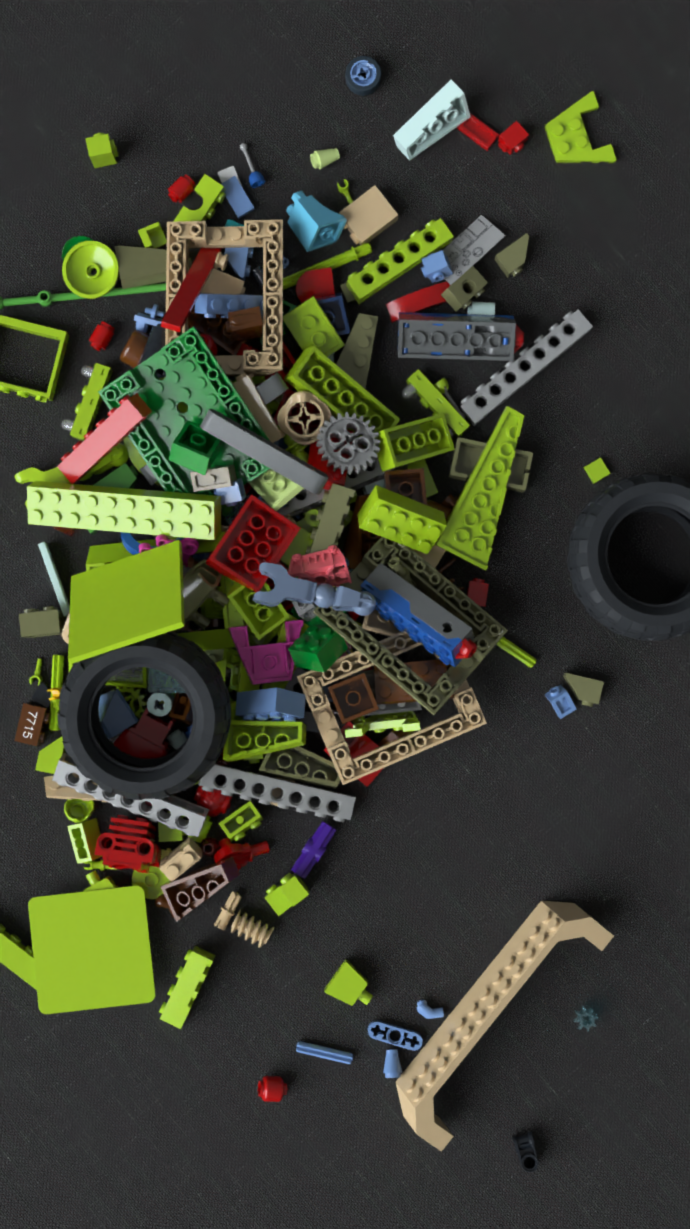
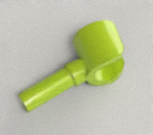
[337,179,353,205]
[29,659,43,686]

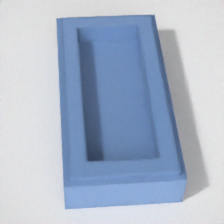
[221,176,255,219]

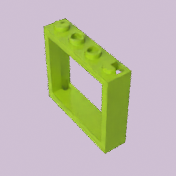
[0,315,70,403]

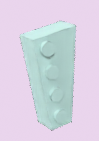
[393,80,471,161]

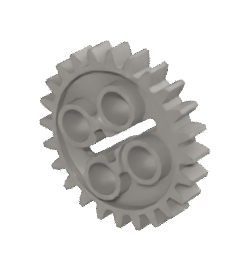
[316,412,381,475]

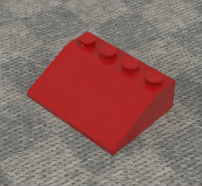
[205,495,301,592]

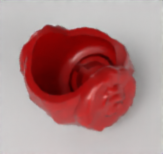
[193,785,233,817]

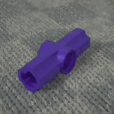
[291,821,336,879]

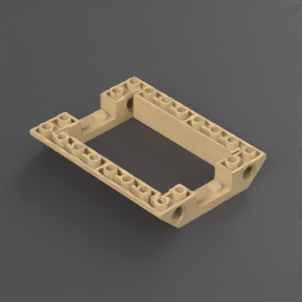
[165,220,283,377]
[297,631,487,785]

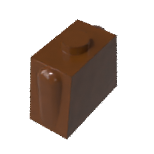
[225,306,263,341]

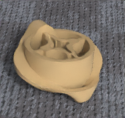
[277,391,331,445]

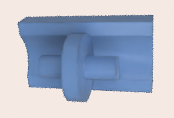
[134,304,164,333]

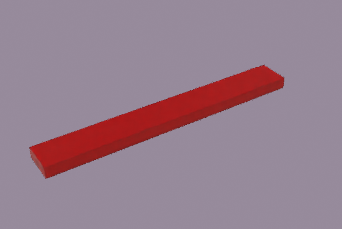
[161,248,224,332]

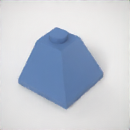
[99,688,139,739]

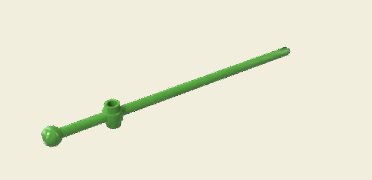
[0,283,166,310]

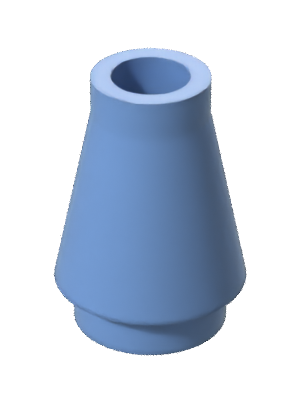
[383,1049,402,1078]

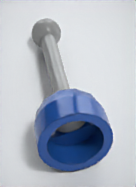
[240,143,265,188]

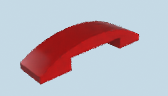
[386,281,451,323]

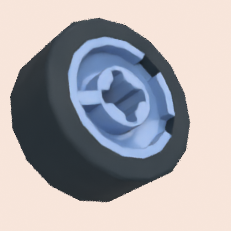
[345,56,381,96]

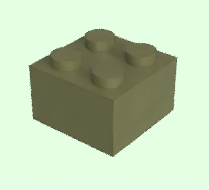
[19,606,65,638]

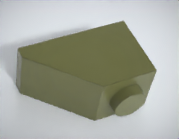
[494,233,529,278]
[563,673,604,707]

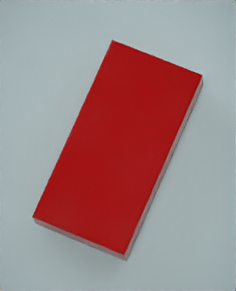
[457,112,499,151]

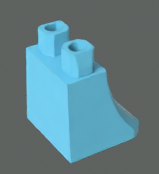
[286,191,347,252]

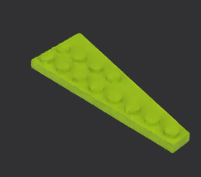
[435,406,524,571]

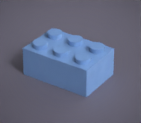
[235,688,306,722]

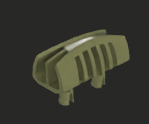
[172,560,229,633]

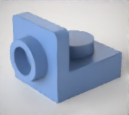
[545,685,576,719]

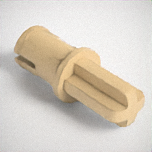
[214,892,241,930]

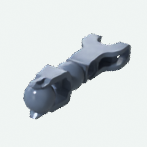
[253,562,376,616]

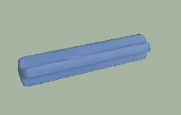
[296,1041,353,1064]

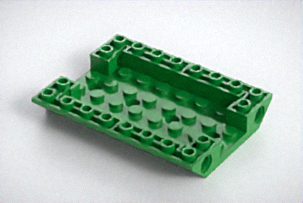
[98,326,271,495]

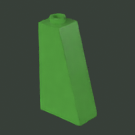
[88,463,139,535]

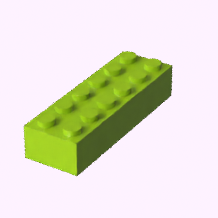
[284,346,400,448]

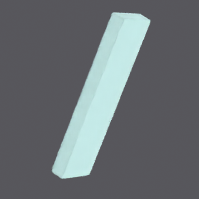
[38,542,70,617]

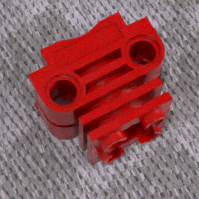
[94,815,162,874]

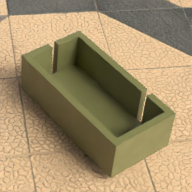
[449,437,533,493]

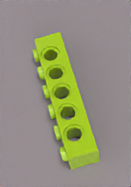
[346,218,454,304]

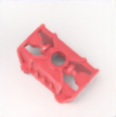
[288,545,352,587]

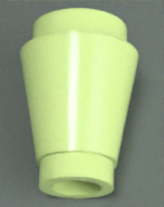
[310,148,340,169]

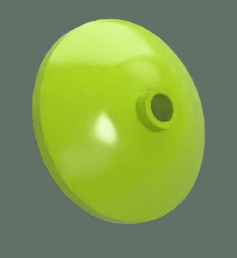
[62,241,119,299]

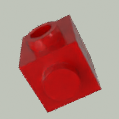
[498,121,529,155]

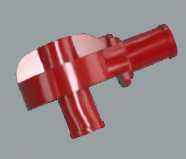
[214,838,270,870]

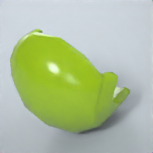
[64,799,94,823]

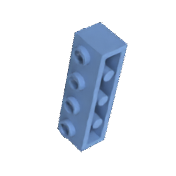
[195,293,263,319]

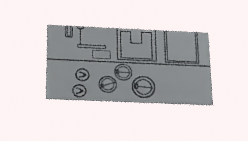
[443,215,506,285]

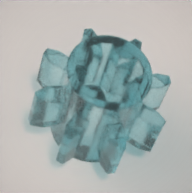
[573,1006,598,1031]

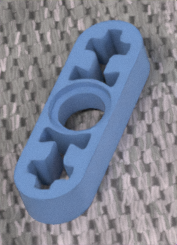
[368,1020,423,1051]

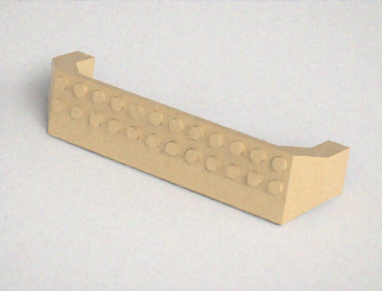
[396,901,614,1152]

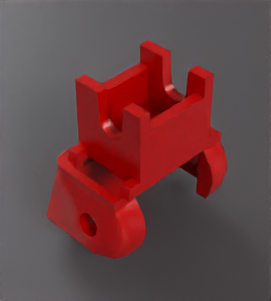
[113,707,176,759]

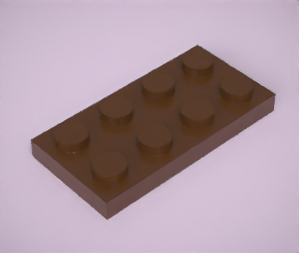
[374,659,455,705]

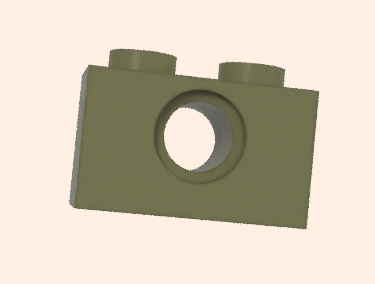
[441,266,488,311]

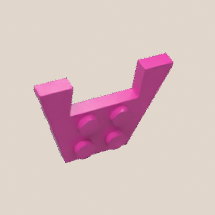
[228,620,304,685]

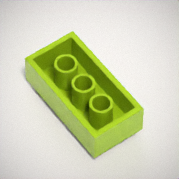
[376,413,455,472]
[357,485,447,554]

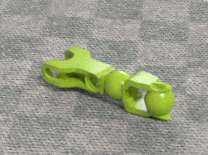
[15,443,129,509]

